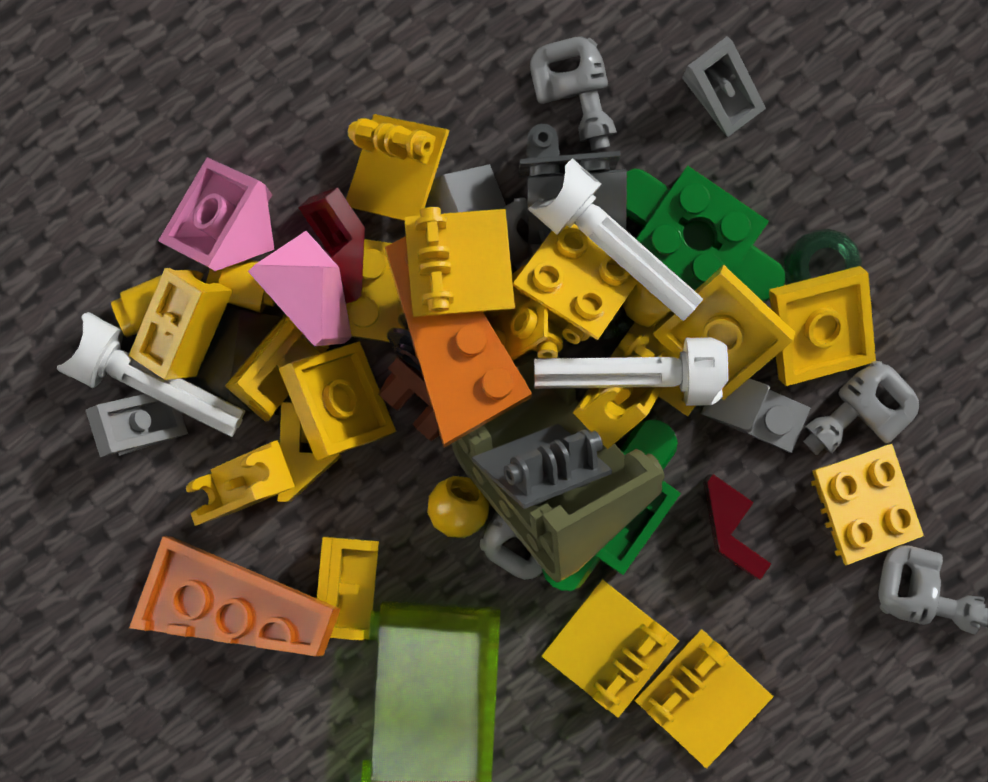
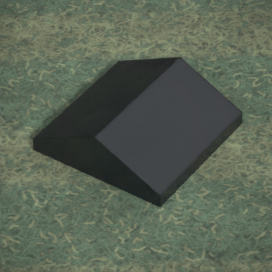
[185,308,282,415]

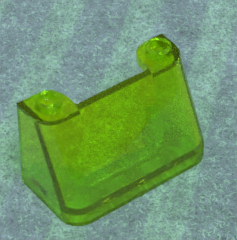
[361,600,501,782]

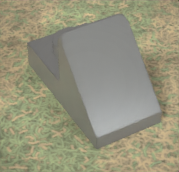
[700,379,811,453]
[86,394,188,457]

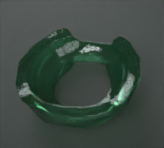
[784,229,862,284]

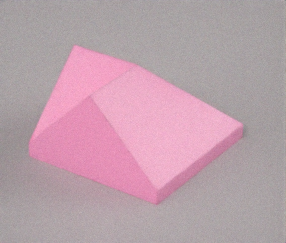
[158,157,274,271]
[248,231,352,346]

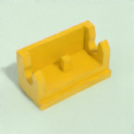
[128,268,233,380]
[225,314,329,421]
[573,355,664,449]
[186,440,295,526]
[317,537,379,640]

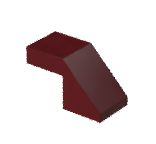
[298,187,365,304]
[703,474,771,580]

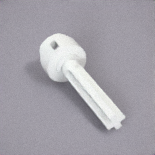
[528,158,703,321]
[57,312,245,437]
[534,337,728,406]

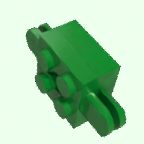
[626,165,785,303]
[542,420,681,591]

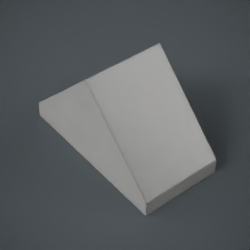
[682,37,766,137]
[425,164,506,214]

